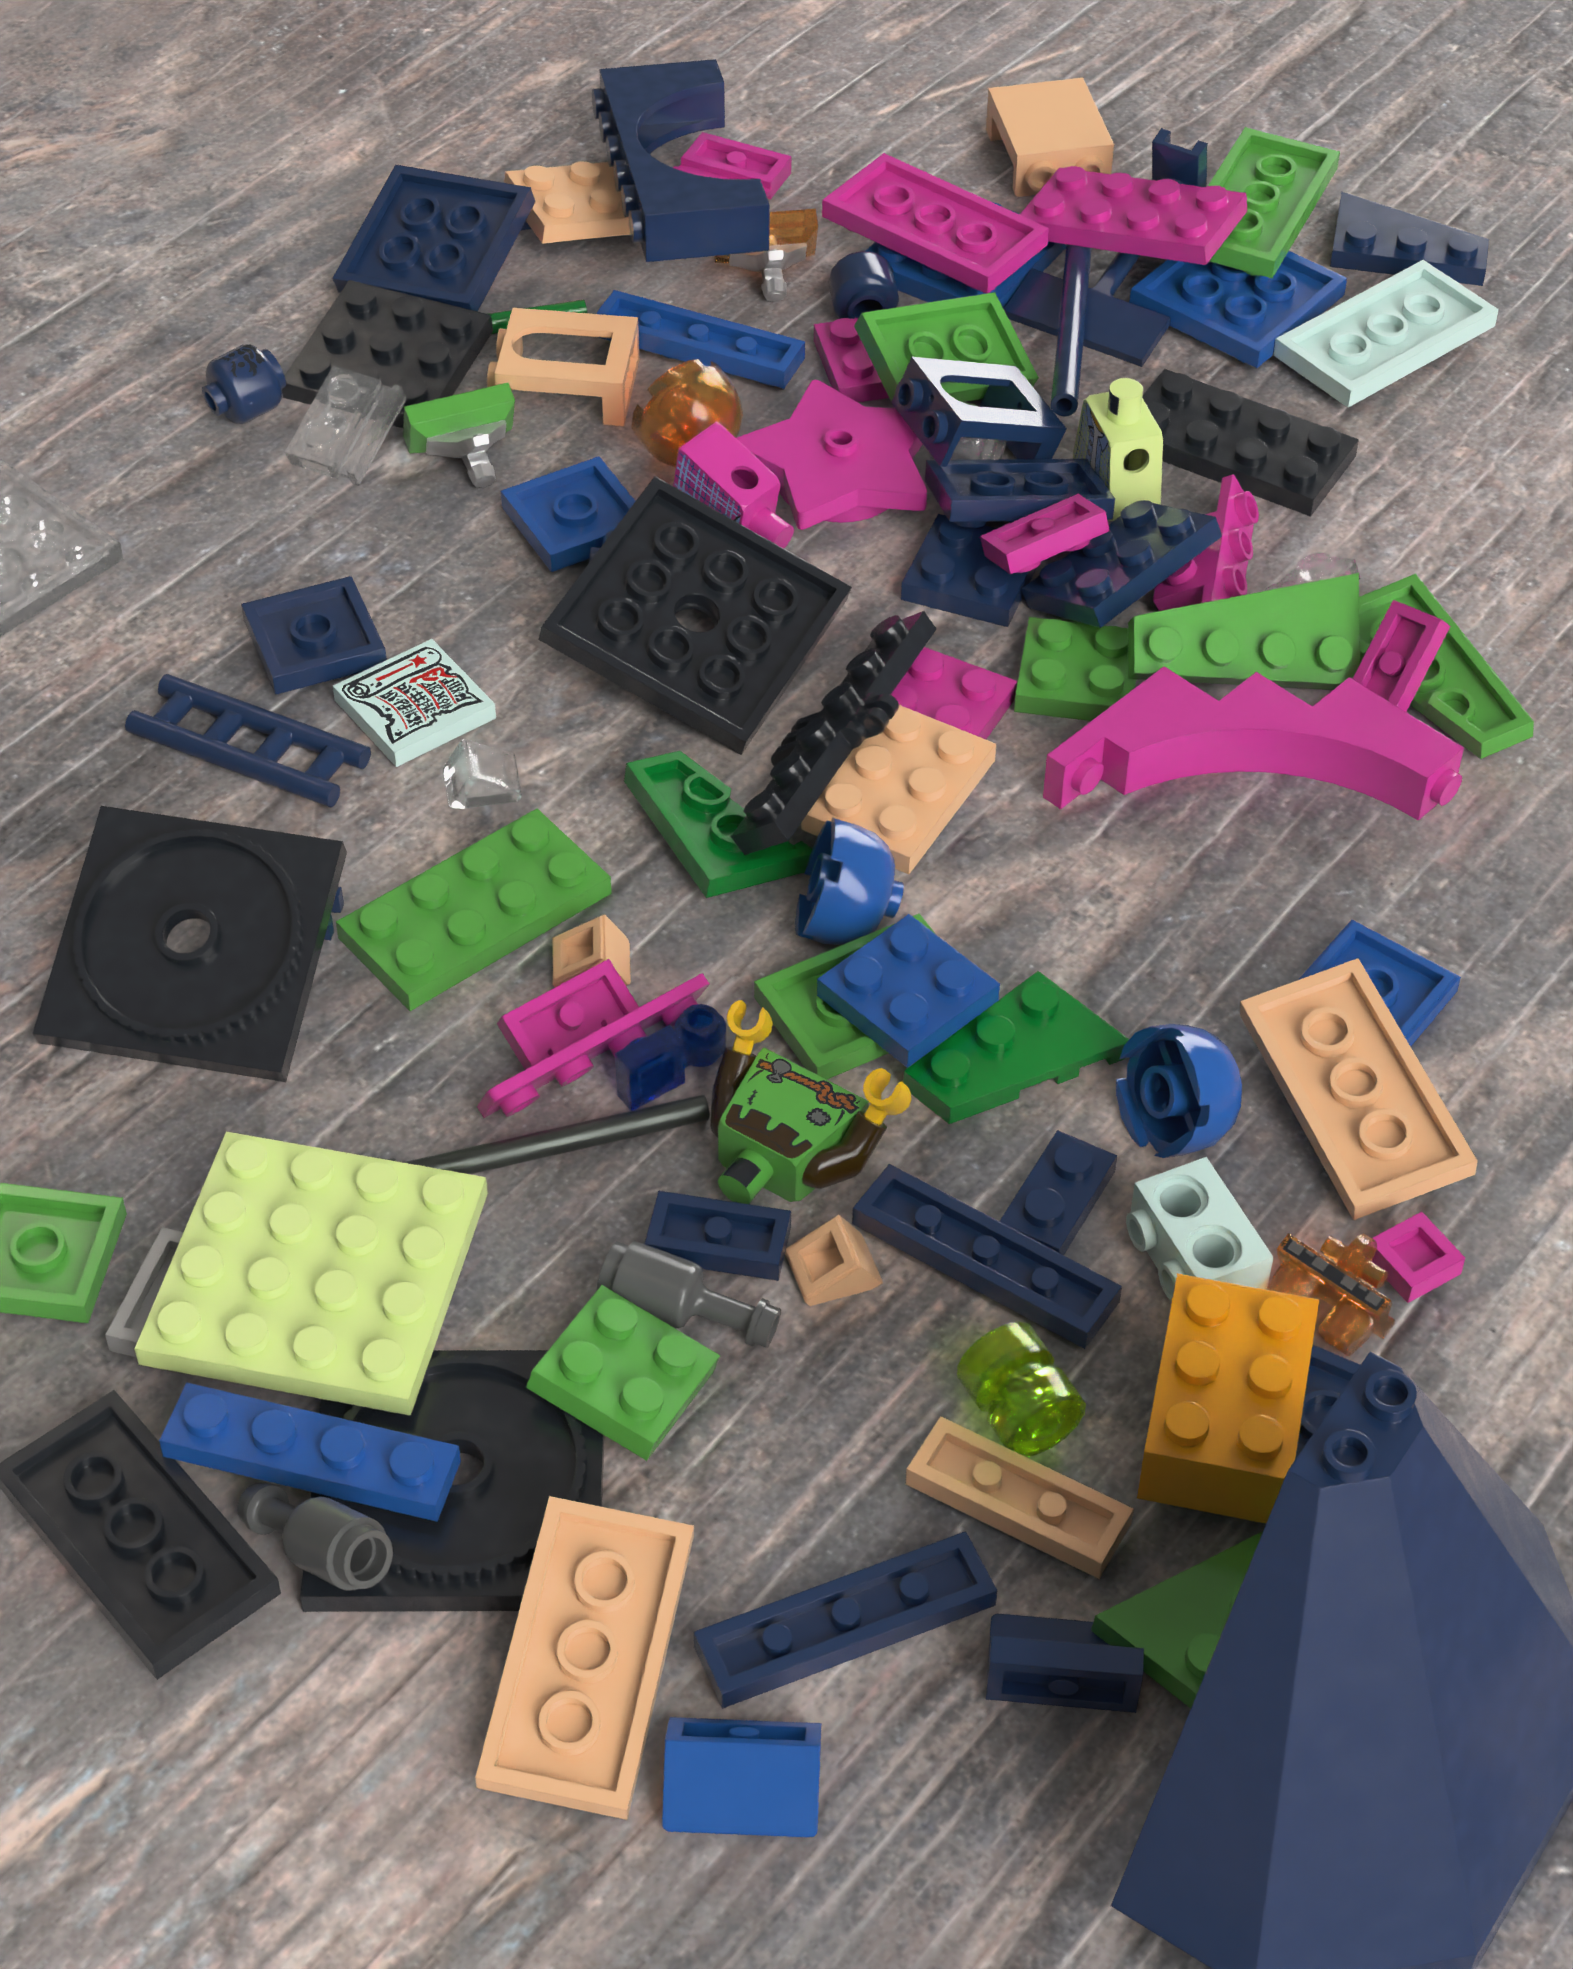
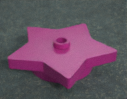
[736,380,927,530]

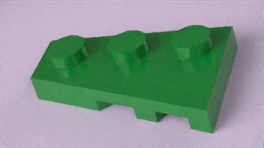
[624,750,812,898]
[903,971,1129,1124]

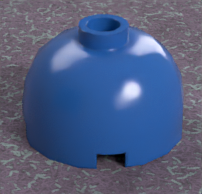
[795,818,904,946]
[1116,1024,1242,1158]

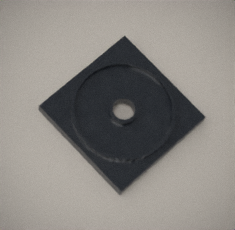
[538,476,852,755]
[32,806,347,1082]
[300,1350,605,1612]

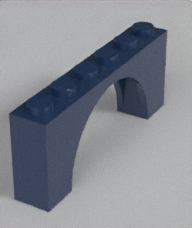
[592,59,770,262]

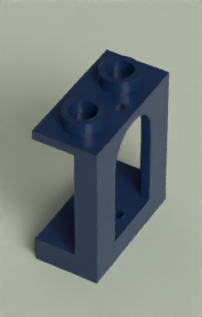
[891,357,1067,467]

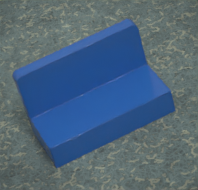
[662,1717,822,1837]

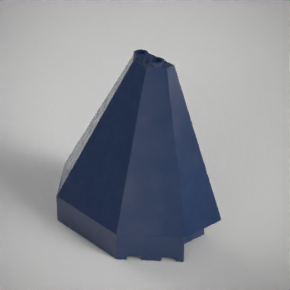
[1111,1351,1573,1969]

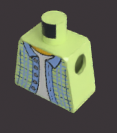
[1073,378,1163,522]

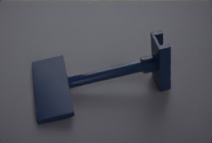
[1004,128,1208,367]

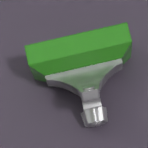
[403,382,515,488]

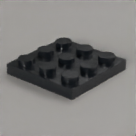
[282,280,493,428]

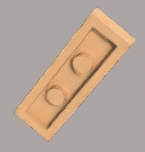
[906,1416,1134,1579]

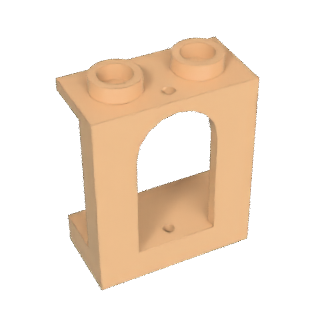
[487,308,640,426]

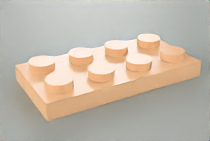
[1240,958,1477,1220]
[475,1496,694,1820]

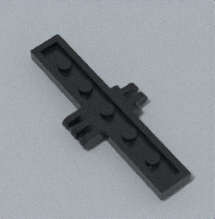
[731,611,936,855]

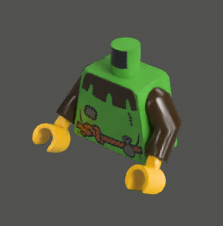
[710,1000,911,1204]

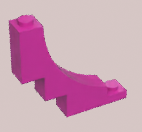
[1043,666,1464,820]

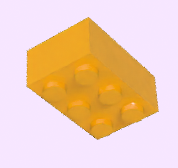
[1137,1273,1319,1523]

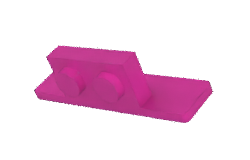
[1153,474,1259,611]
[477,959,710,1118]

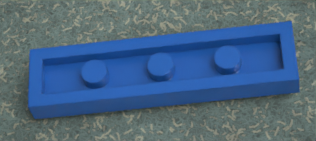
[596,290,805,389]
[159,1382,461,1522]

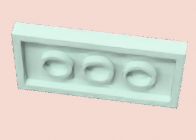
[1273,260,1499,408]

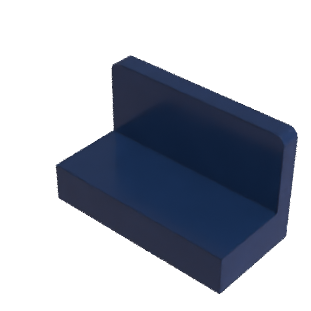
[986,1613,1144,1713]

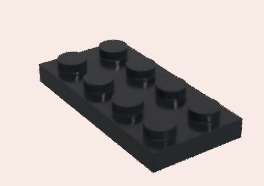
[1142,369,1359,517]
[0,1390,281,1680]

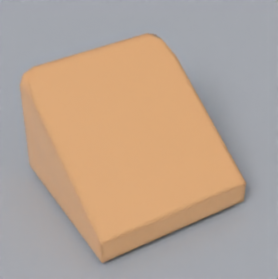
[552,914,631,987]
[785,1215,883,1306]

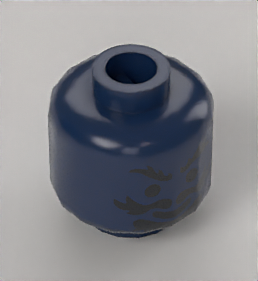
[202,344,286,424]

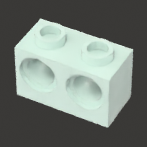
[1126,1157,1273,1302]

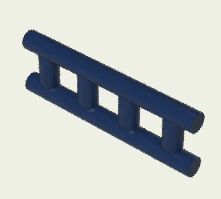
[125,674,371,807]

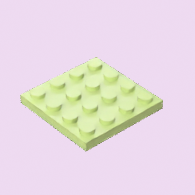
[134,1132,488,1416]

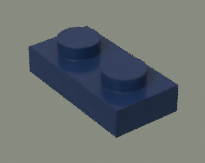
[999,1130,1117,1255]
[644,1191,791,1281]

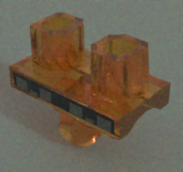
[1266,1233,1395,1356]

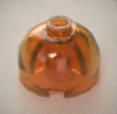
[631,359,743,468]

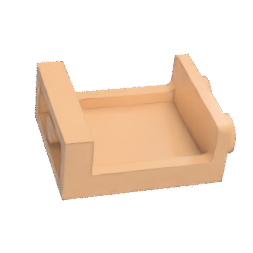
[986,78,1114,197]

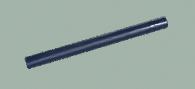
[1051,244,1092,417]

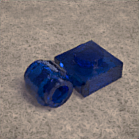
[615,1004,727,1111]

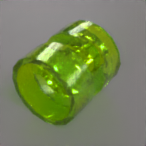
[957,1322,1086,1457]

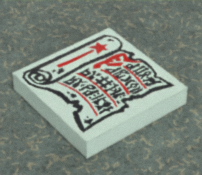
[333,639,496,767]

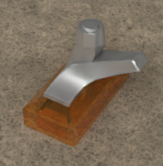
[714,208,818,302]

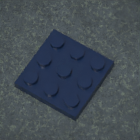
[332,164,536,312]

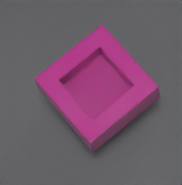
[1365,1211,1465,1303]

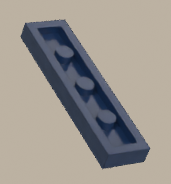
[852,1164,1122,1349]
[693,1531,997,1709]

